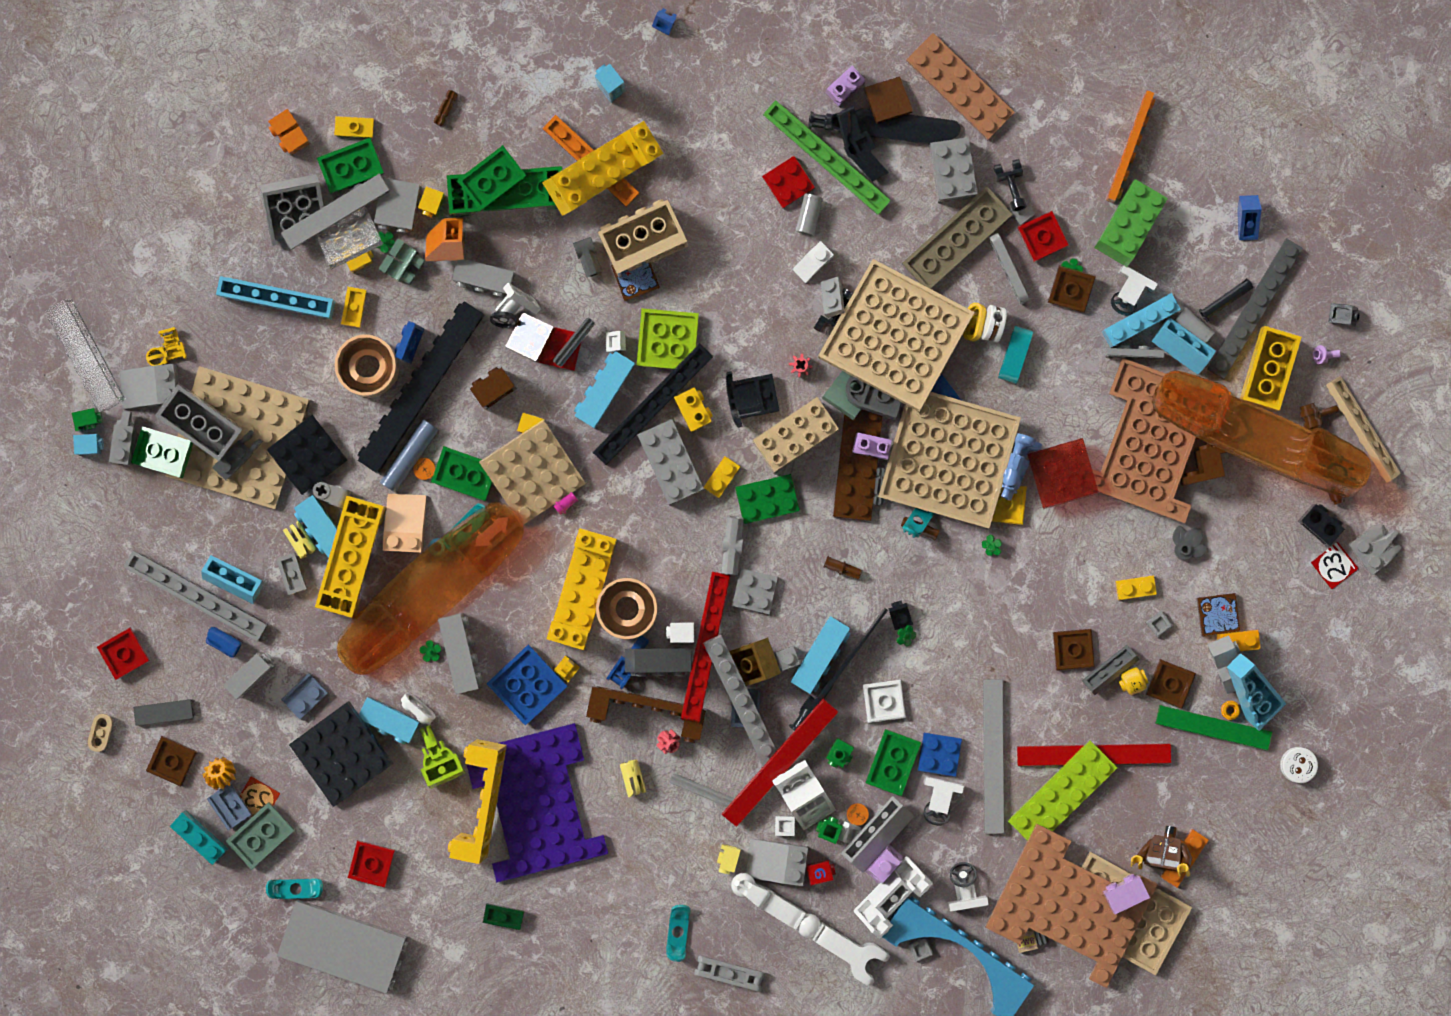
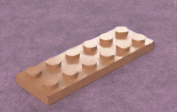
[906,33,1015,141]

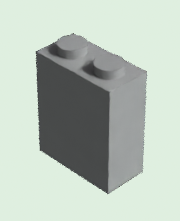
[374,178,421,234]
[223,652,275,699]

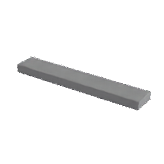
[281,174,390,250]

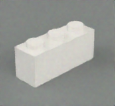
[666,622,694,643]

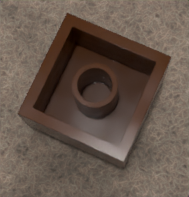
[470,367,517,410]

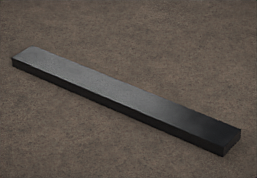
[592,343,714,465]

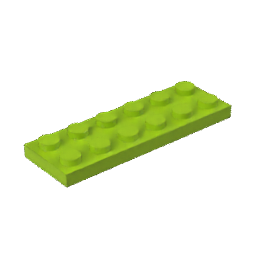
[1008,740,1117,841]

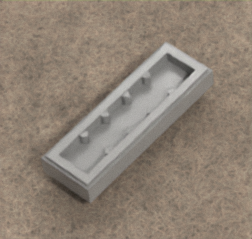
[1104,345,1164,359]

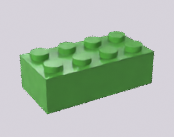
[1094,179,1168,267]

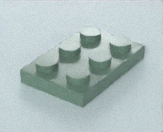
[226,802,295,870]

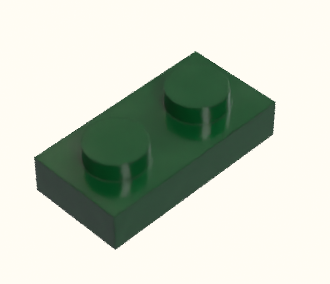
[482,903,524,930]

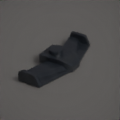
[837,105,889,182]

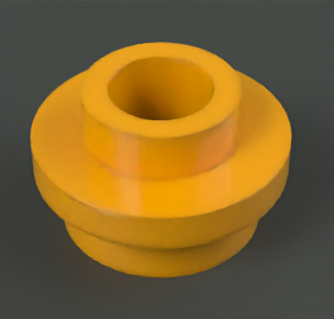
[1221,701,1240,720]

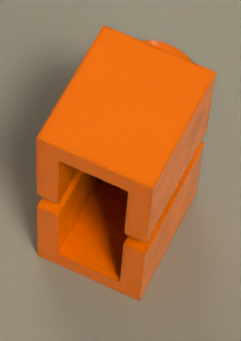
[268,109,310,156]

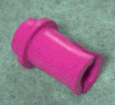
[553,492,579,515]

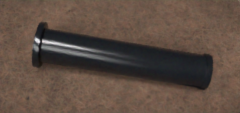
[1199,278,1254,322]

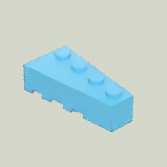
[1227,653,1286,731]

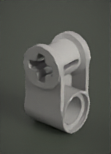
[313,482,352,509]

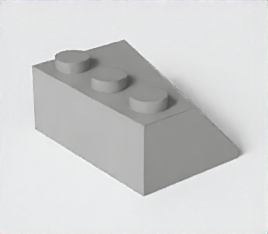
[259,174,324,246]

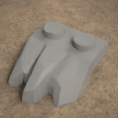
[1348,524,1402,575]

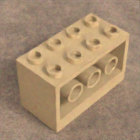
[598,199,688,278]
[753,397,839,474]

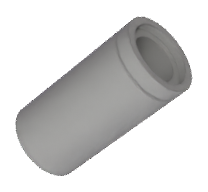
[795,194,823,236]
[1174,307,1215,343]

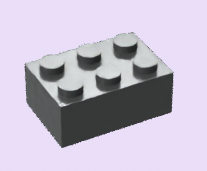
[625,648,691,676]

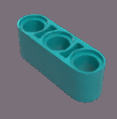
[998,326,1033,384]

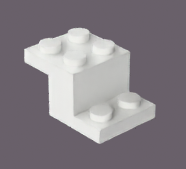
[772,760,836,830]

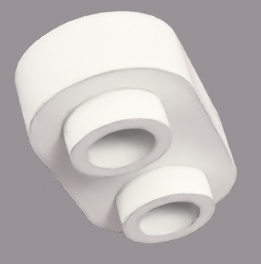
[401,693,436,724]

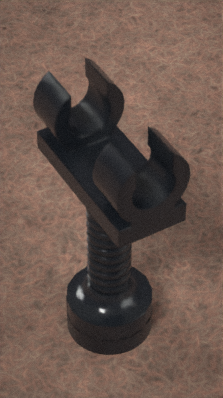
[993,159,1027,212]
[814,288,853,332]

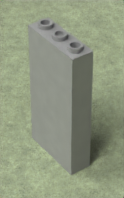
[277,899,409,994]

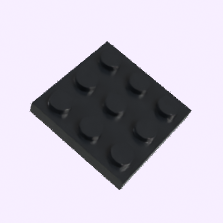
[266,415,347,495]

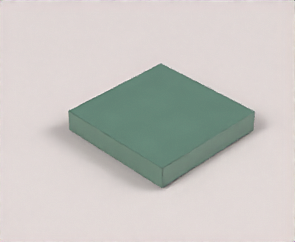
[822,371,862,420]

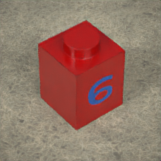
[806,860,836,885]

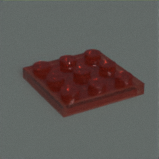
[1028,438,1099,510]

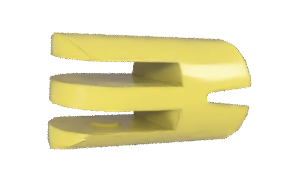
[283,521,316,559]
[620,759,646,798]

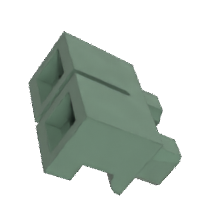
[379,239,425,285]

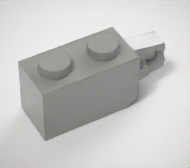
[109,411,137,466]

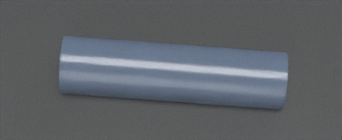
[380,419,439,493]

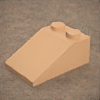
[383,493,426,553]

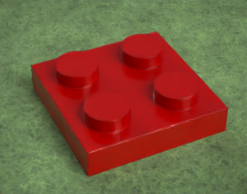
[762,156,815,209]
[1017,211,1068,262]
[537,327,582,371]
[97,627,150,680]
[347,840,395,888]

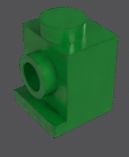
[72,408,103,432]

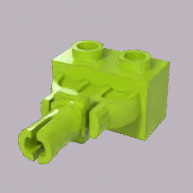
[419,725,466,789]

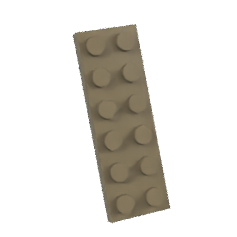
[902,187,1013,289]

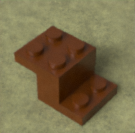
[1181,439,1239,486]

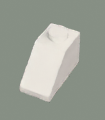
[792,241,834,283]

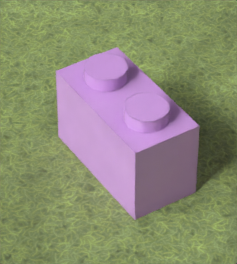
[1103,874,1150,914]

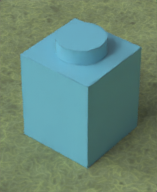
[73,434,104,455]

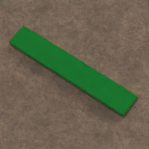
[1155,705,1272,750]

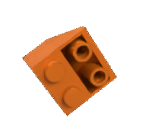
[425,218,465,262]

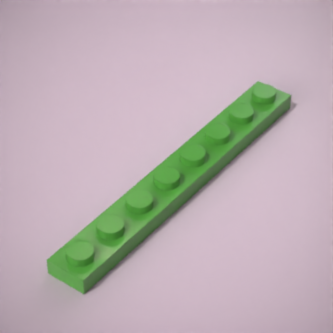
[763,100,891,215]

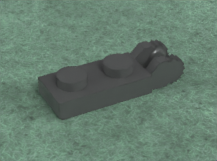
[212,430,263,481]

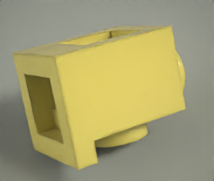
[717,844,740,874]

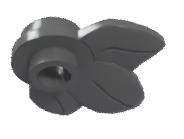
[1172,525,1208,560]

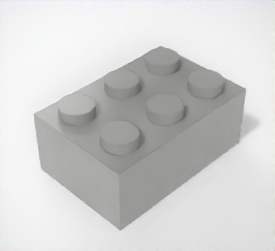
[929,137,977,203]

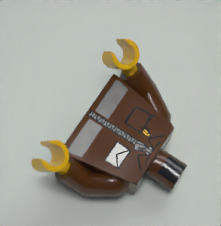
[1131,826,1192,877]

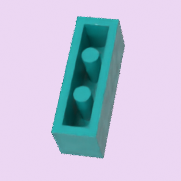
[169,811,229,865]

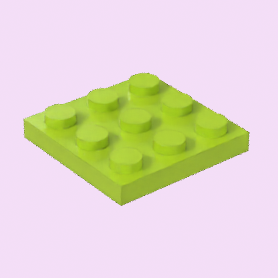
[636,308,699,369]

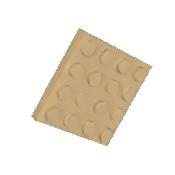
[479,420,586,525]

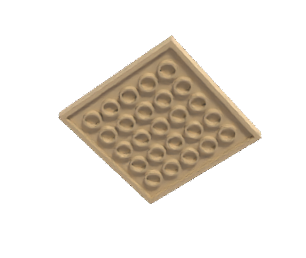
[818,259,974,412]
[165,366,310,509]
[878,392,1021,528]

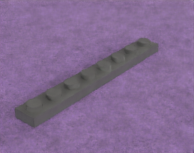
[1207,238,1303,379]

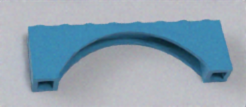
[882,896,1034,1016]

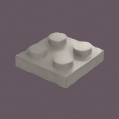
[732,568,778,614]

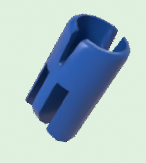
[205,627,242,658]

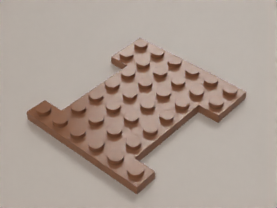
[1076,358,1231,524]
[985,823,1158,988]

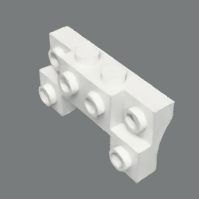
[854,856,933,939]

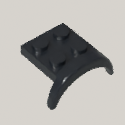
[726,371,780,428]

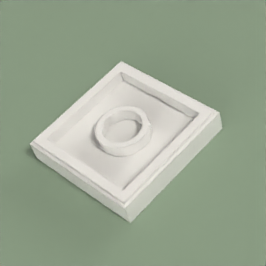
[863,680,906,723]

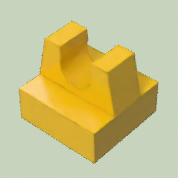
[553,655,580,682]

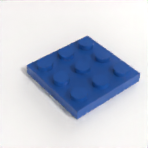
[486,644,568,726]

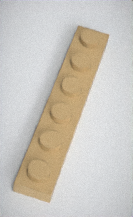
[1326,376,1401,483]

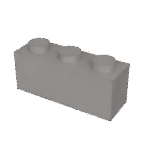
[452,259,515,298]

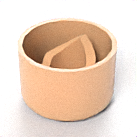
[335,335,399,398]
[596,578,658,639]

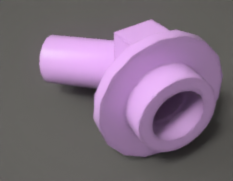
[1313,345,1340,364]

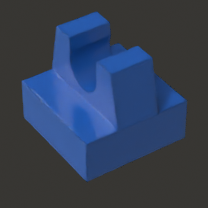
[652,8,677,35]

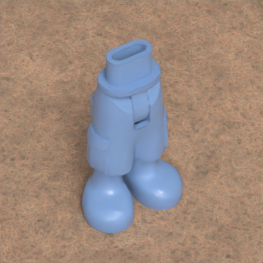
[1001,433,1042,501]

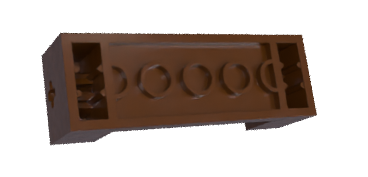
[586,685,706,743]

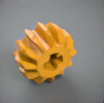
[202,757,237,790]

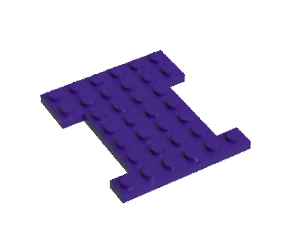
[463,723,608,883]

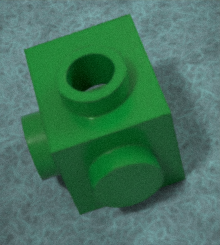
[826,738,854,769]
[815,816,843,844]

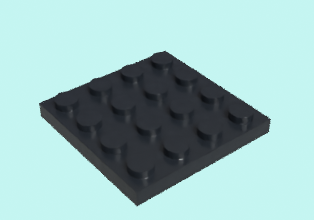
[289,701,394,807]

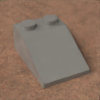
[119,364,179,409]
[746,838,808,886]

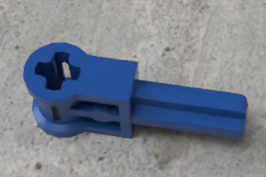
[606,636,649,689]

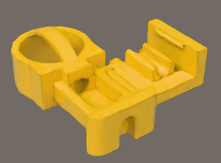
[146,327,187,366]

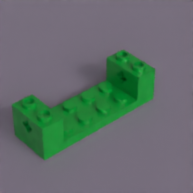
[446,166,563,217]

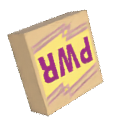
[1016,929,1038,953]

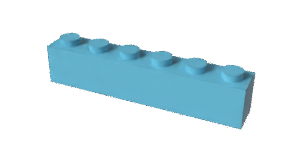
[216,276,336,320]

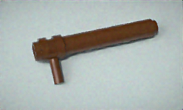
[1299,403,1346,505]

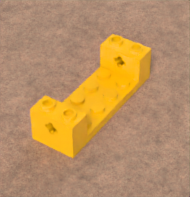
[542,121,664,216]
[315,496,386,618]
[546,528,617,650]
[448,739,507,864]

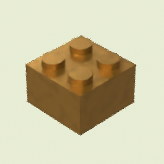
[729,637,781,686]

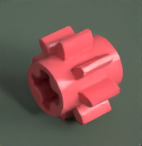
[789,353,813,378]
[656,729,681,754]

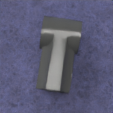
[573,237,602,278]

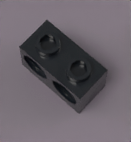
[1298,504,1345,547]

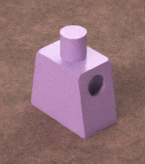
[865,844,903,884]

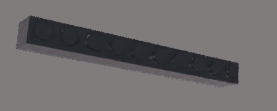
[357,301,485,474]

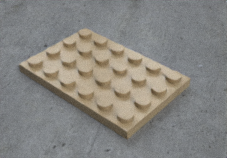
[1082,852,1192,975]

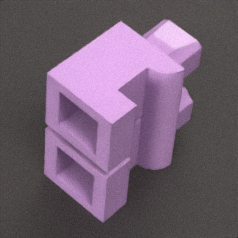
[825,66,865,107]
[852,433,892,460]

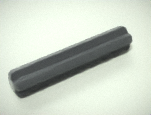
[553,318,595,367]

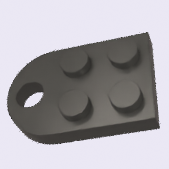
[845,376,901,420]

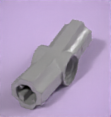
[721,516,744,575]

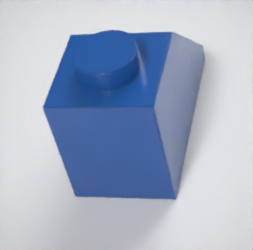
[1237,195,1262,240]

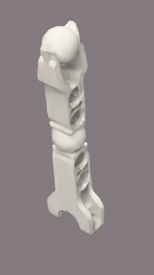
[731,873,890,986]

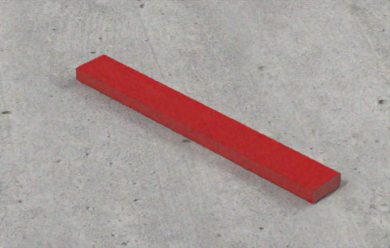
[681,571,731,723]
[721,698,838,827]
[1017,743,1171,766]

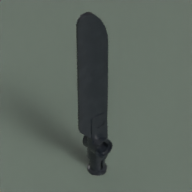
[808,108,960,144]
[789,608,888,731]

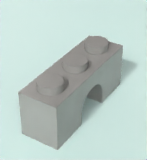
[1207,635,1240,695]

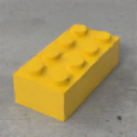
[1239,326,1302,412]

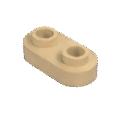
[88,714,113,752]

